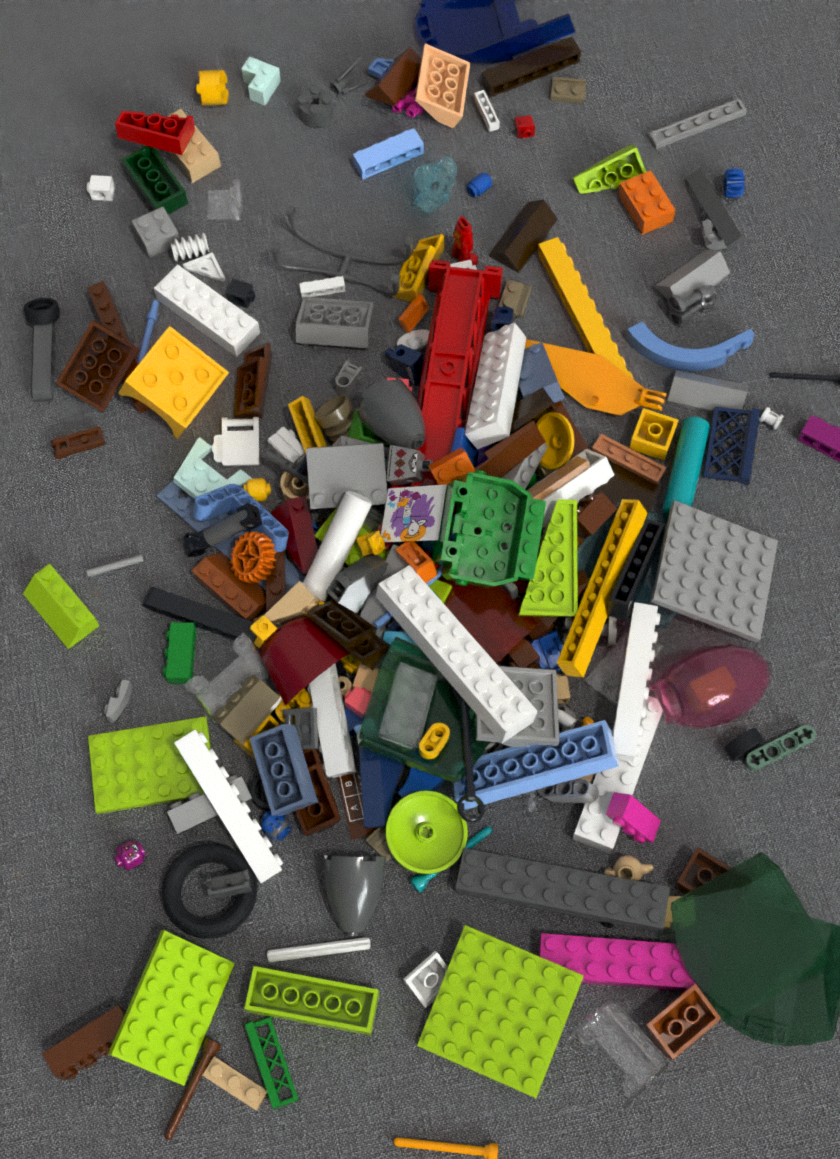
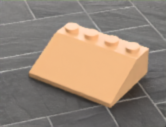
[415,44,470,128]

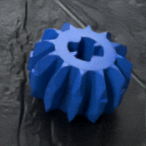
[723,168,745,198]

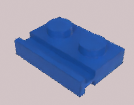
[529,630,563,673]

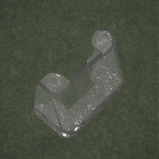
[184,632,270,723]

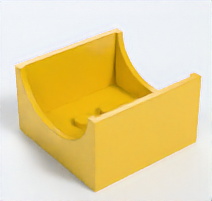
[119,326,229,439]

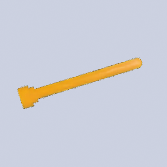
[393,1137,498,1159]

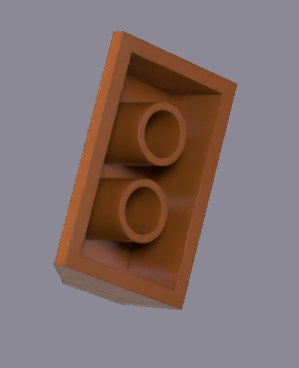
[646,983,722,1060]

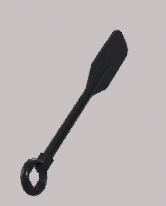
[450,684,485,823]

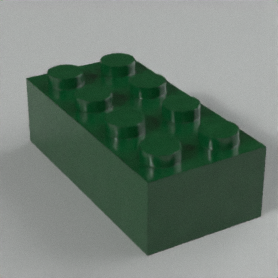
[121,146,188,214]

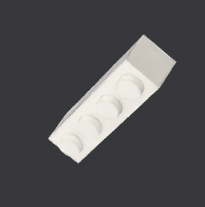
[474,90,500,132]
[299,276,345,299]

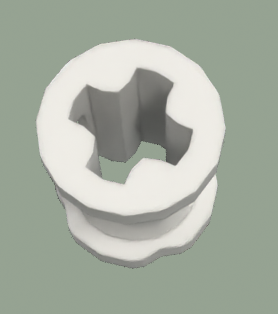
[760,407,784,430]

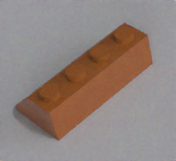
[191,552,266,622]

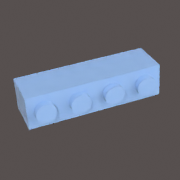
[353,128,424,179]

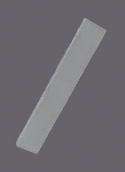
[648,99,747,149]

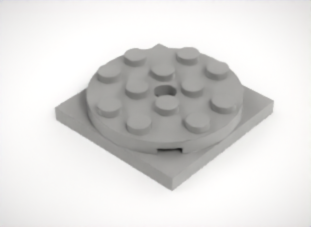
[475,666,559,747]

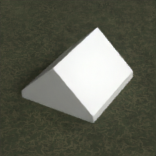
[403,951,448,1008]

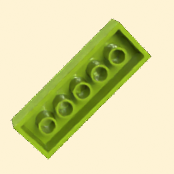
[244,966,380,1036]

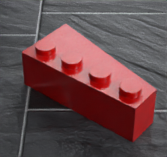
[115,111,195,155]

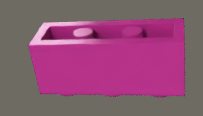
[606,792,661,844]

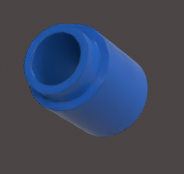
[466,172,492,198]

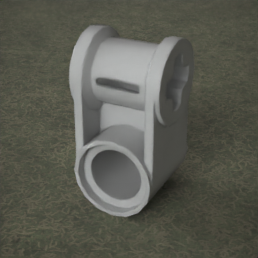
[335,360,364,396]

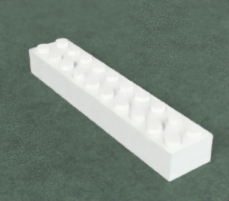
[376,565,537,743]

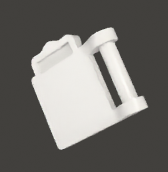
[211,417,259,466]

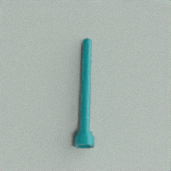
[409,826,492,893]

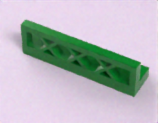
[245,1017,299,1110]

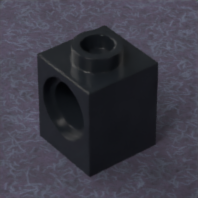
[226,279,255,308]

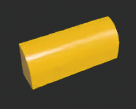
[288,396,327,453]

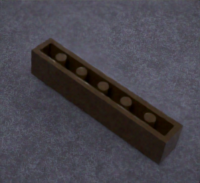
[482,37,581,98]

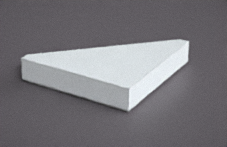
[183,252,226,282]

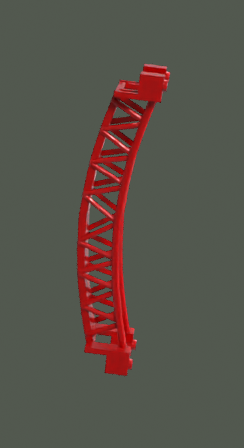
[392,259,503,516]

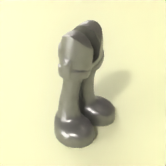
[667,285,715,326]

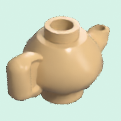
[604,855,653,881]

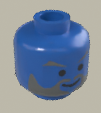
[261,811,291,840]

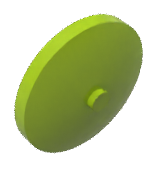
[385,791,468,874]

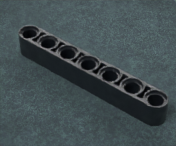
[143,587,262,649]

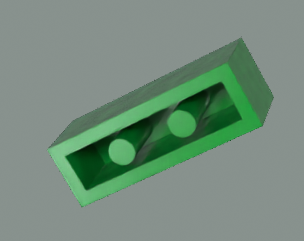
[163,622,197,684]

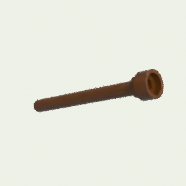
[164,1038,221,1140]

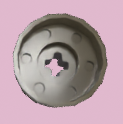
[314,394,355,443]

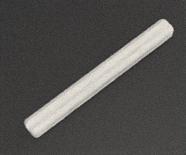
[267,937,371,962]

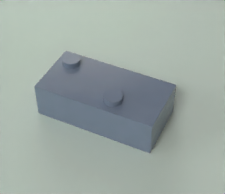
[519,342,565,403]
[249,724,318,816]

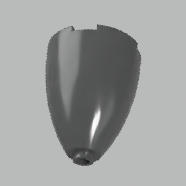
[357,378,426,449]
[324,854,386,936]

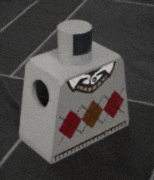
[386,445,433,485]

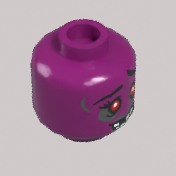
[113,840,146,871]

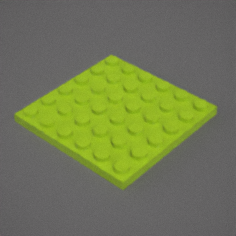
[417,925,584,1098]

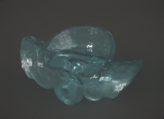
[411,155,457,214]

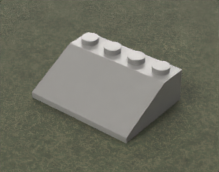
[296,297,374,349]
[306,443,387,509]

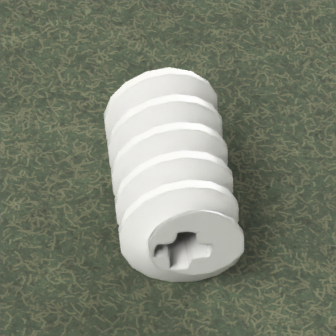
[171,233,209,261]

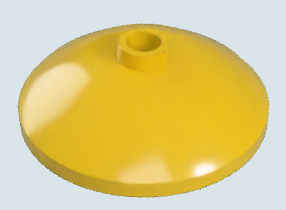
[536,412,575,470]

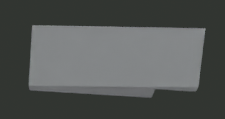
[655,250,730,299]
[667,370,749,418]

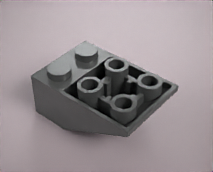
[326,553,389,613]

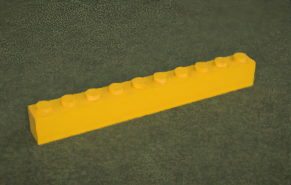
[538,237,633,379]
[557,499,648,678]

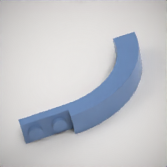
[626,322,755,371]

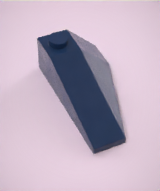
[359,741,402,828]

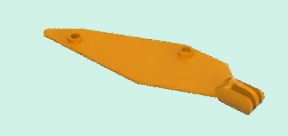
[525,339,667,416]

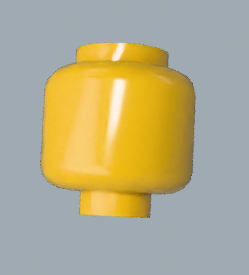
[244,478,271,502]

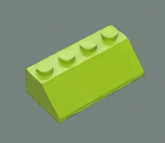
[23,563,99,649]

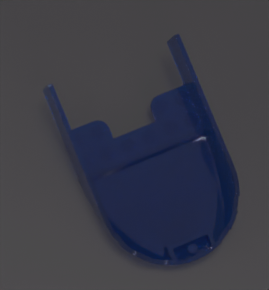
[416,0,575,63]

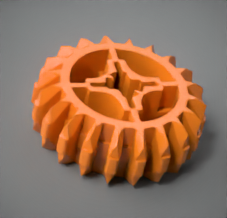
[229,531,277,584]

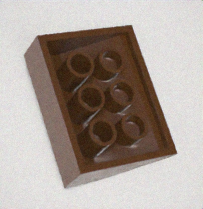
[55,320,140,412]

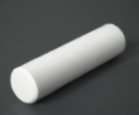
[303,491,372,602]

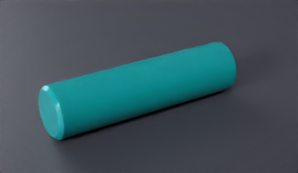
[662,416,710,519]

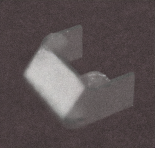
[565,1000,668,1107]

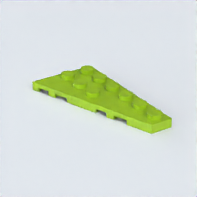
[518,499,578,617]

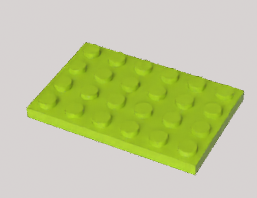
[88,716,211,814]
[108,930,235,1086]

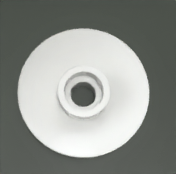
[397,329,429,351]

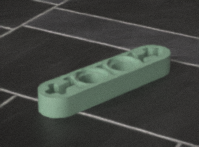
[745,725,816,771]

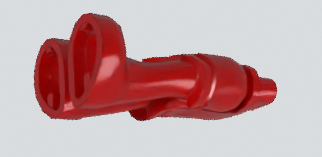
[451,217,478,265]

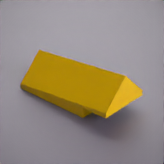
[392,234,445,302]

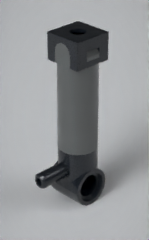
[183,503,262,557]

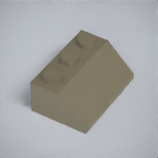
[213,674,283,745]

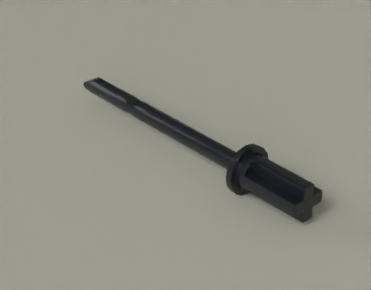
[770,372,840,386]

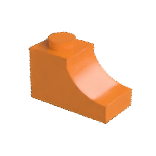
[395,541,438,583]

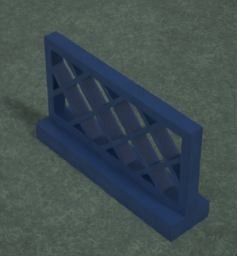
[704,407,760,485]

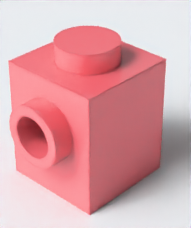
[344,686,376,720]

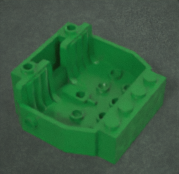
[431,470,546,588]

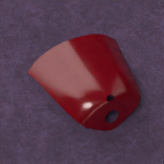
[260,615,350,706]

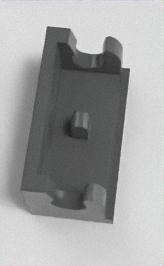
[206,870,252,900]

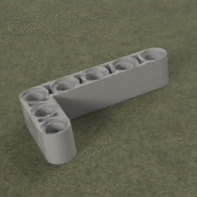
[538,703,599,803]

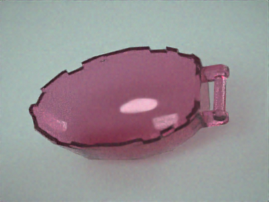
[650,644,770,729]

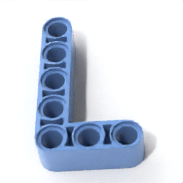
[193,484,289,552]

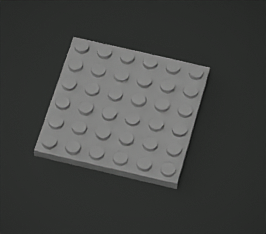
[650,500,778,643]

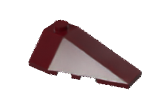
[270,496,318,576]

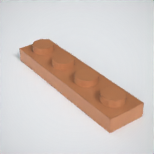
[592,434,666,485]

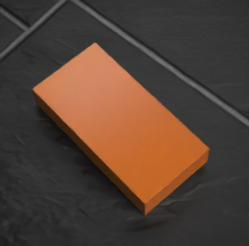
[398,294,430,333]

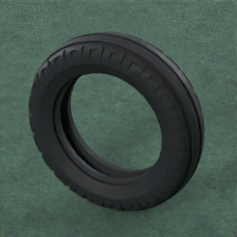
[162,843,257,939]

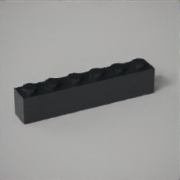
[608,519,664,621]

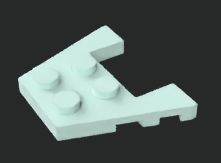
[173,437,253,499]

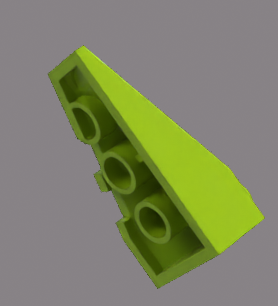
[573,144,646,194]

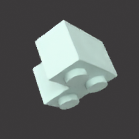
[241,56,281,106]

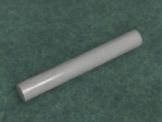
[86,554,144,577]

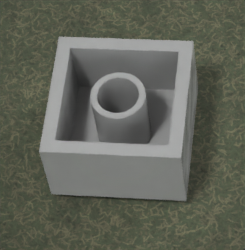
[132,207,180,258]

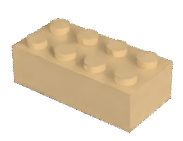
[167,109,221,183]

